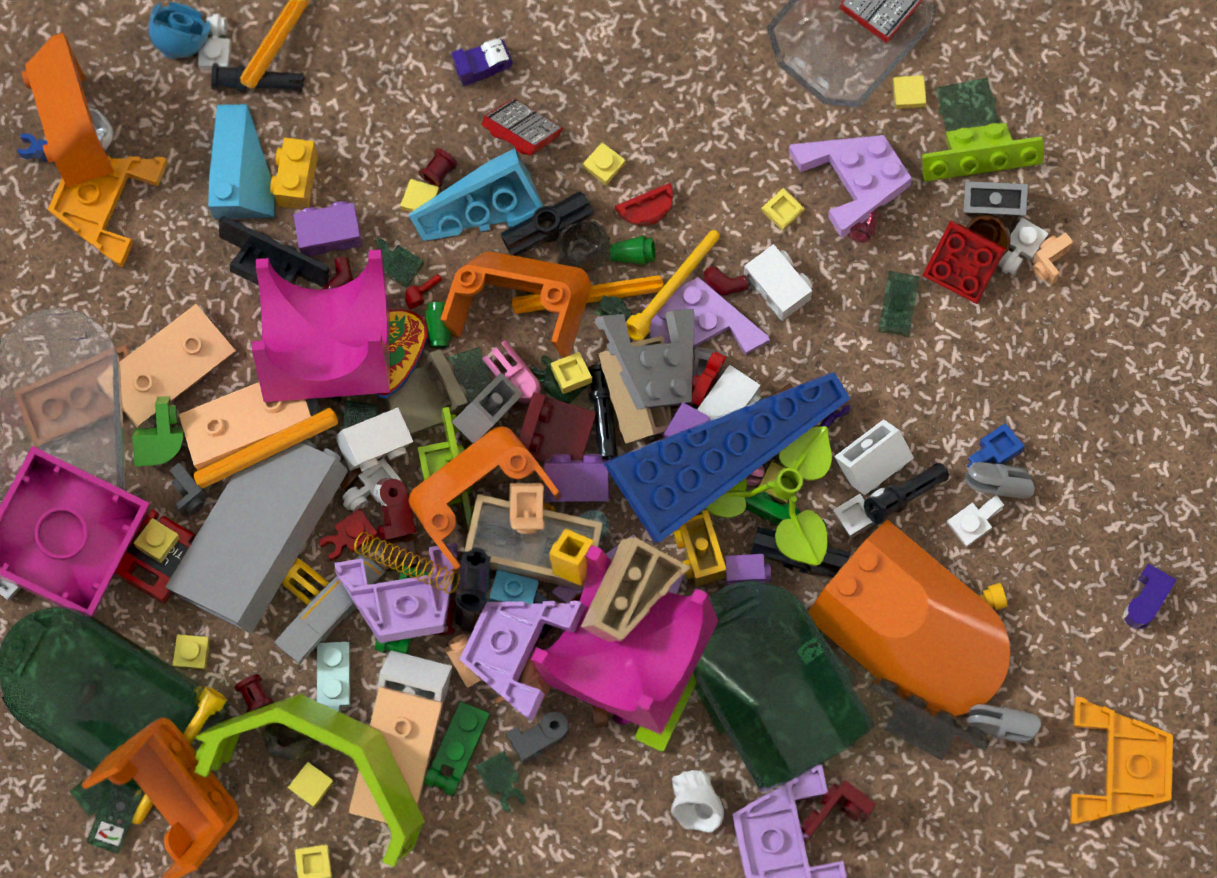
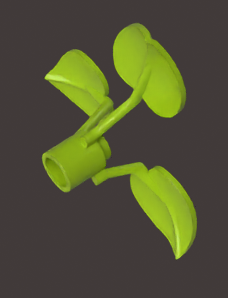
[705,426,832,566]

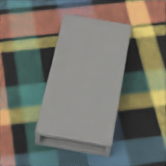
[165,439,349,634]

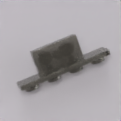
[869,678,990,761]

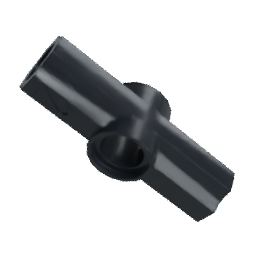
[500,191,594,256]
[751,527,850,578]
[455,547,491,633]

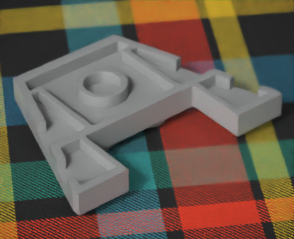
[595,309,694,410]

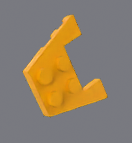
[48,156,168,268]
[1070,697,1173,825]

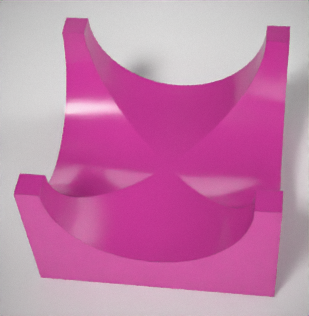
[252,250,390,402]
[0,446,149,626]
[531,545,719,735]

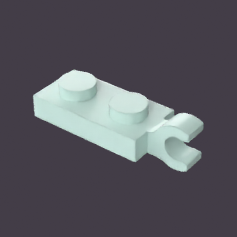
[317,642,351,713]

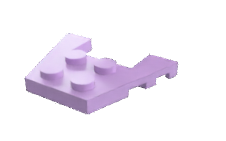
[789,135,911,238]
[644,277,770,356]
[334,543,458,643]
[459,601,585,721]
[732,764,847,878]

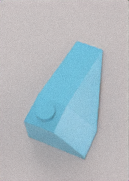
[208,104,275,219]
[409,148,544,241]

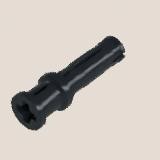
[211,63,304,92]
[587,364,618,460]
[864,463,949,524]

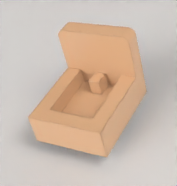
[1032,232,1073,286]
[509,483,544,534]
[444,633,482,688]

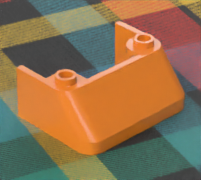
[21,32,114,188]
[440,251,591,358]
[409,426,562,573]
[81,718,239,878]

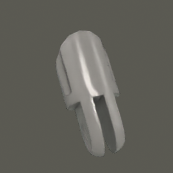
[965,462,1035,499]
[967,704,1041,744]

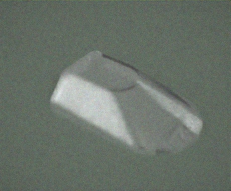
[767,0,935,108]
[0,308,127,502]

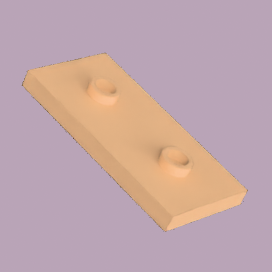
[98,304,236,428]
[179,382,312,470]
[349,686,443,823]

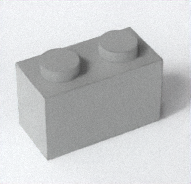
[963,181,1028,216]
[452,373,523,443]

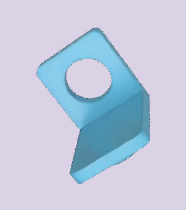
[489,569,538,604]

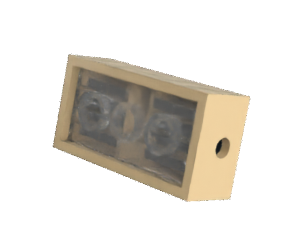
[464,494,603,591]

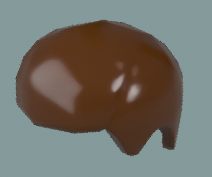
[966,214,1011,259]

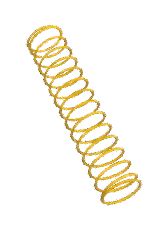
[354,532,460,594]

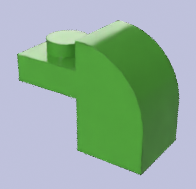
[132,396,185,467]

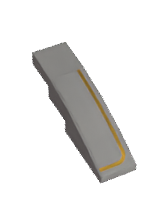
[274,554,386,665]

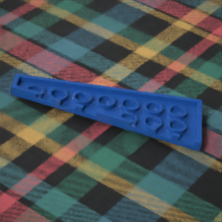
[604,372,851,543]

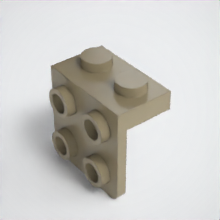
[385,349,468,436]

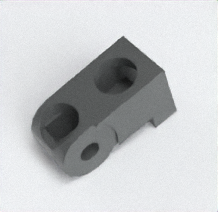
[506,711,569,765]

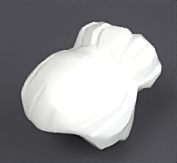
[671,770,724,832]

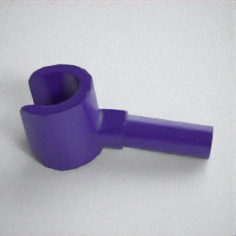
[820,405,850,428]

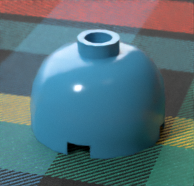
[148,2,210,59]

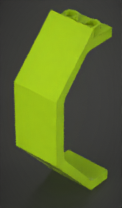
[194,694,425,868]

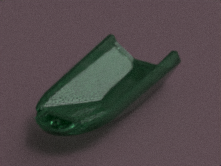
[693,581,875,793]
[0,607,202,797]

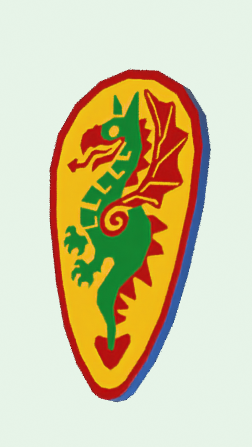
[376,309,428,398]

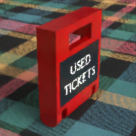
[114,510,196,605]

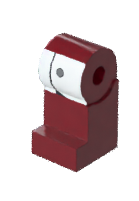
[374,478,416,540]

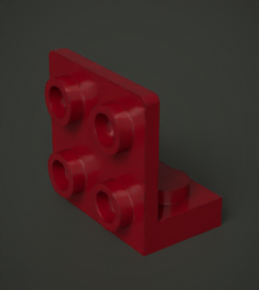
[519,392,596,462]
[801,780,877,843]

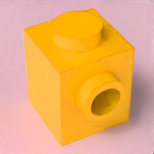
[549,529,595,586]

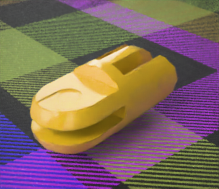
[282,557,330,606]

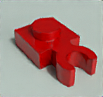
[691,351,727,406]
[319,508,378,561]

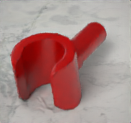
[405,274,442,309]

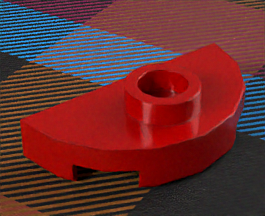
[615,182,673,226]

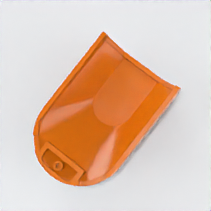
[805,519,1010,717]

